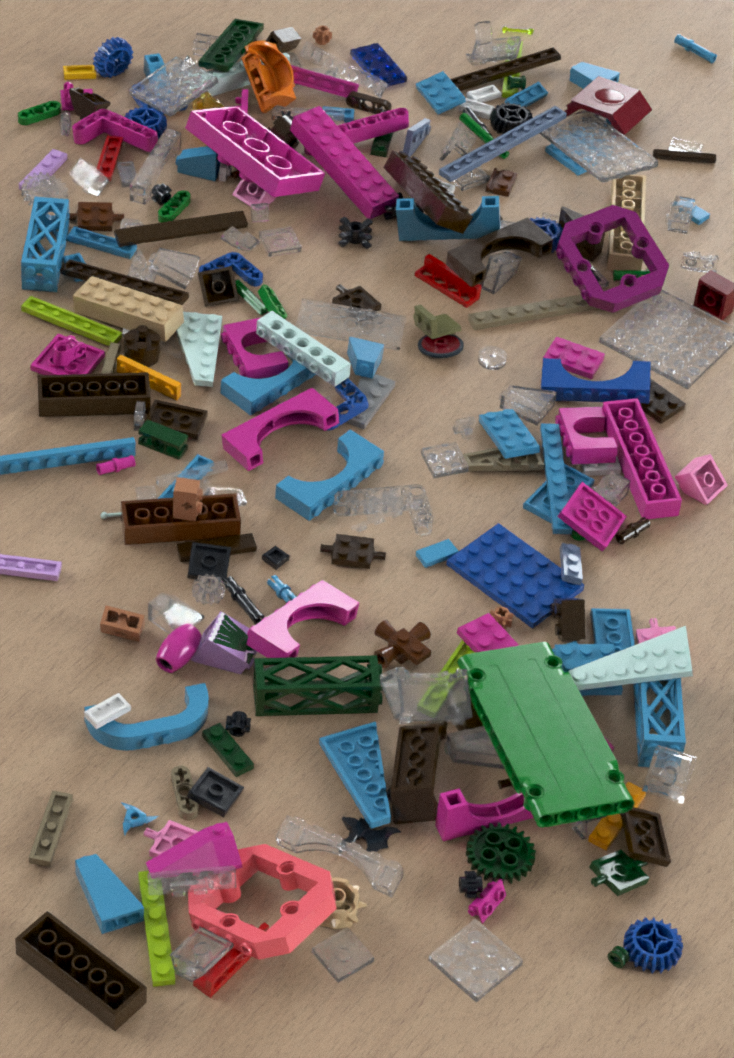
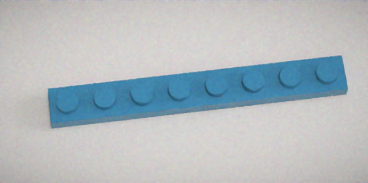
[540,423,573,534]
[0,437,136,475]

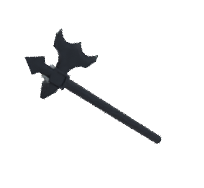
[339,734,447,863]

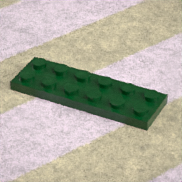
[198,18,264,72]

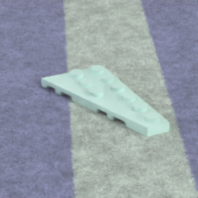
[176,312,222,387]
[568,626,693,690]

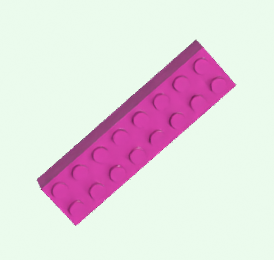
[290,106,399,220]
[602,398,682,520]

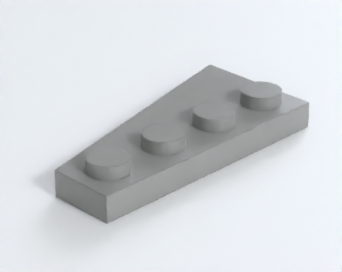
[348,374,396,429]

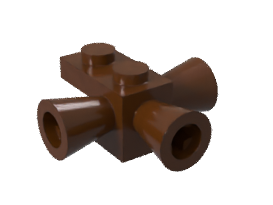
[374,620,431,668]

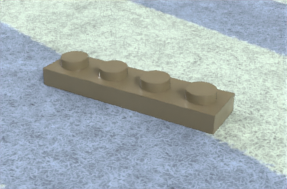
[29,790,73,867]

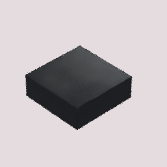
[262,546,289,570]

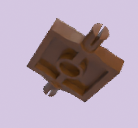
[69,202,124,231]

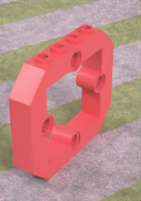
[188,844,337,960]

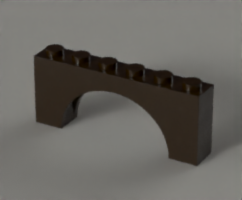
[446,217,553,287]

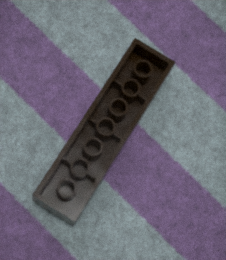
[383,150,473,234]

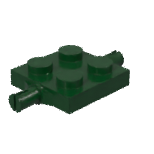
[589,849,650,896]

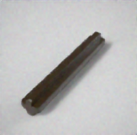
[653,149,717,163]

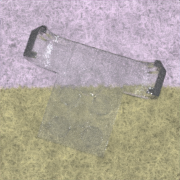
[466,21,521,66]

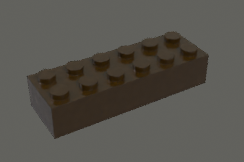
[37,372,151,417]
[15,911,147,1031]

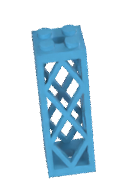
[21,197,70,292]
[633,678,686,769]

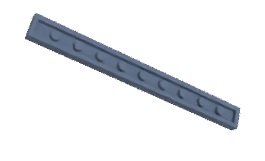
[439,106,567,182]

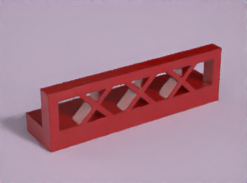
[414,254,482,308]
[193,922,269,998]

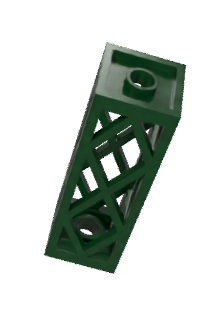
[253,655,384,716]

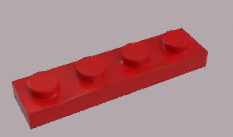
[94,135,123,182]

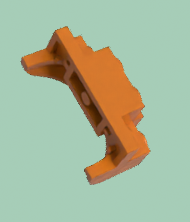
[242,40,297,113]

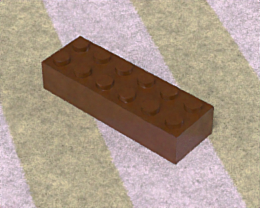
[121,493,241,545]

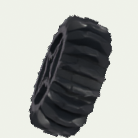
[490,102,533,135]

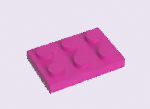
[542,337,605,380]

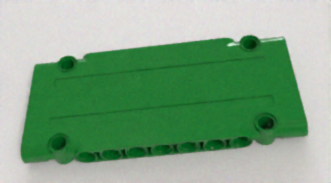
[457,642,634,828]

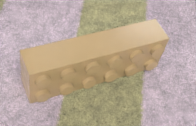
[73,276,184,342]

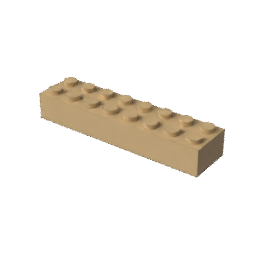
[606,172,646,271]

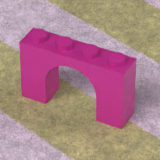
[221,317,288,379]
[555,407,618,464]

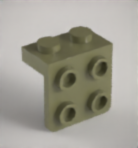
[413,304,461,339]

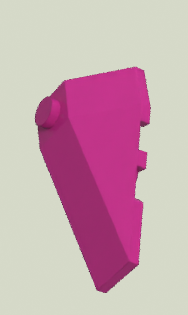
[146,822,242,879]

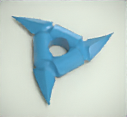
[121,802,159,835]

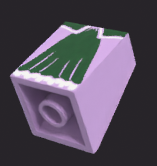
[191,611,257,674]

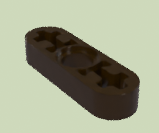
[346,91,392,114]

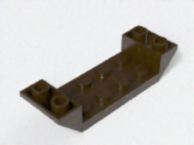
[390,721,448,824]

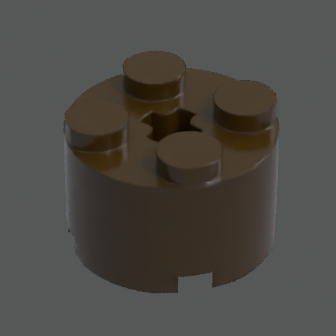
[268,115,299,149]
[124,325,160,367]

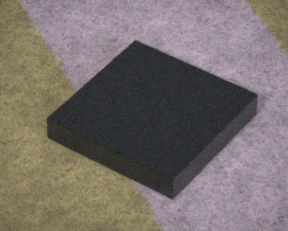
[187,542,231,583]
[187,767,244,818]

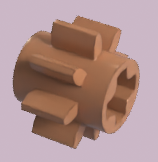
[313,25,332,45]
[490,607,513,630]

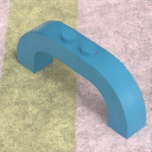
[84,683,209,751]

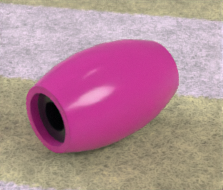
[155,623,202,673]

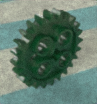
[466,822,536,884]

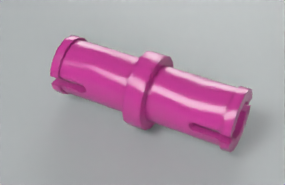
[96,455,136,475]

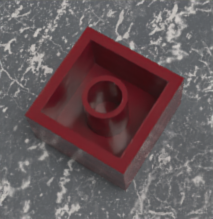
[693,270,734,321]

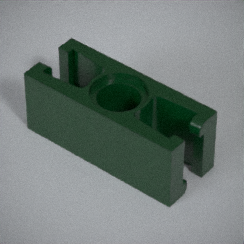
[138,419,188,460]

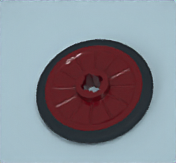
[418,335,464,358]

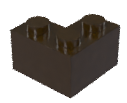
[550,598,586,640]

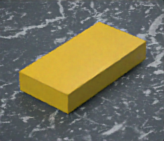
[63,65,96,80]

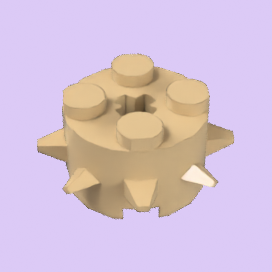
[320,877,367,929]

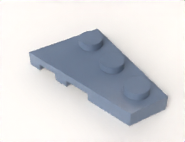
[403,118,431,157]

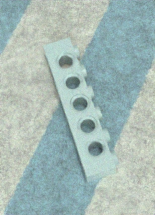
[256,311,351,387]

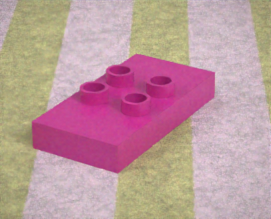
[185,106,325,197]

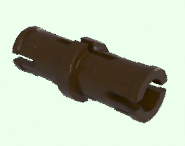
[615,517,650,544]

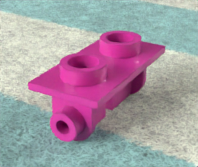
[468,879,507,924]

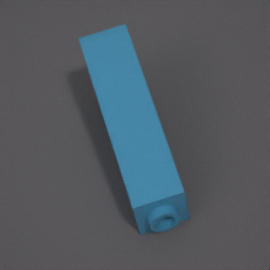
[75,854,144,934]

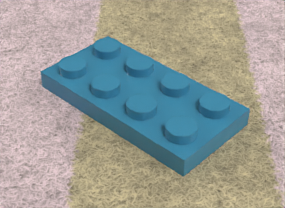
[479,409,540,459]

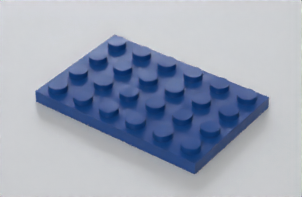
[446,523,585,629]

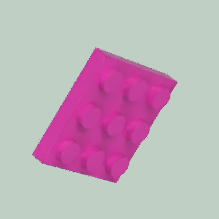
[30,334,105,375]
[557,482,627,552]

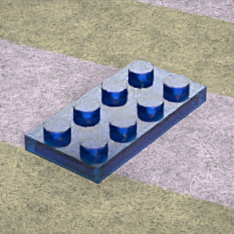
[350,43,407,89]

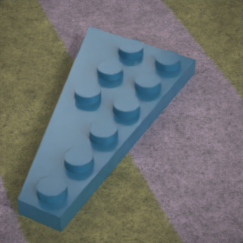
[319,721,391,829]

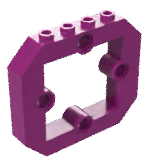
[556,205,669,313]

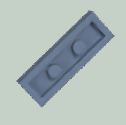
[560,543,583,585]

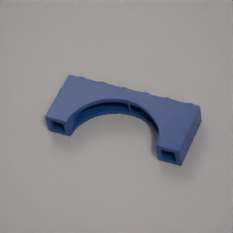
[541,358,651,403]

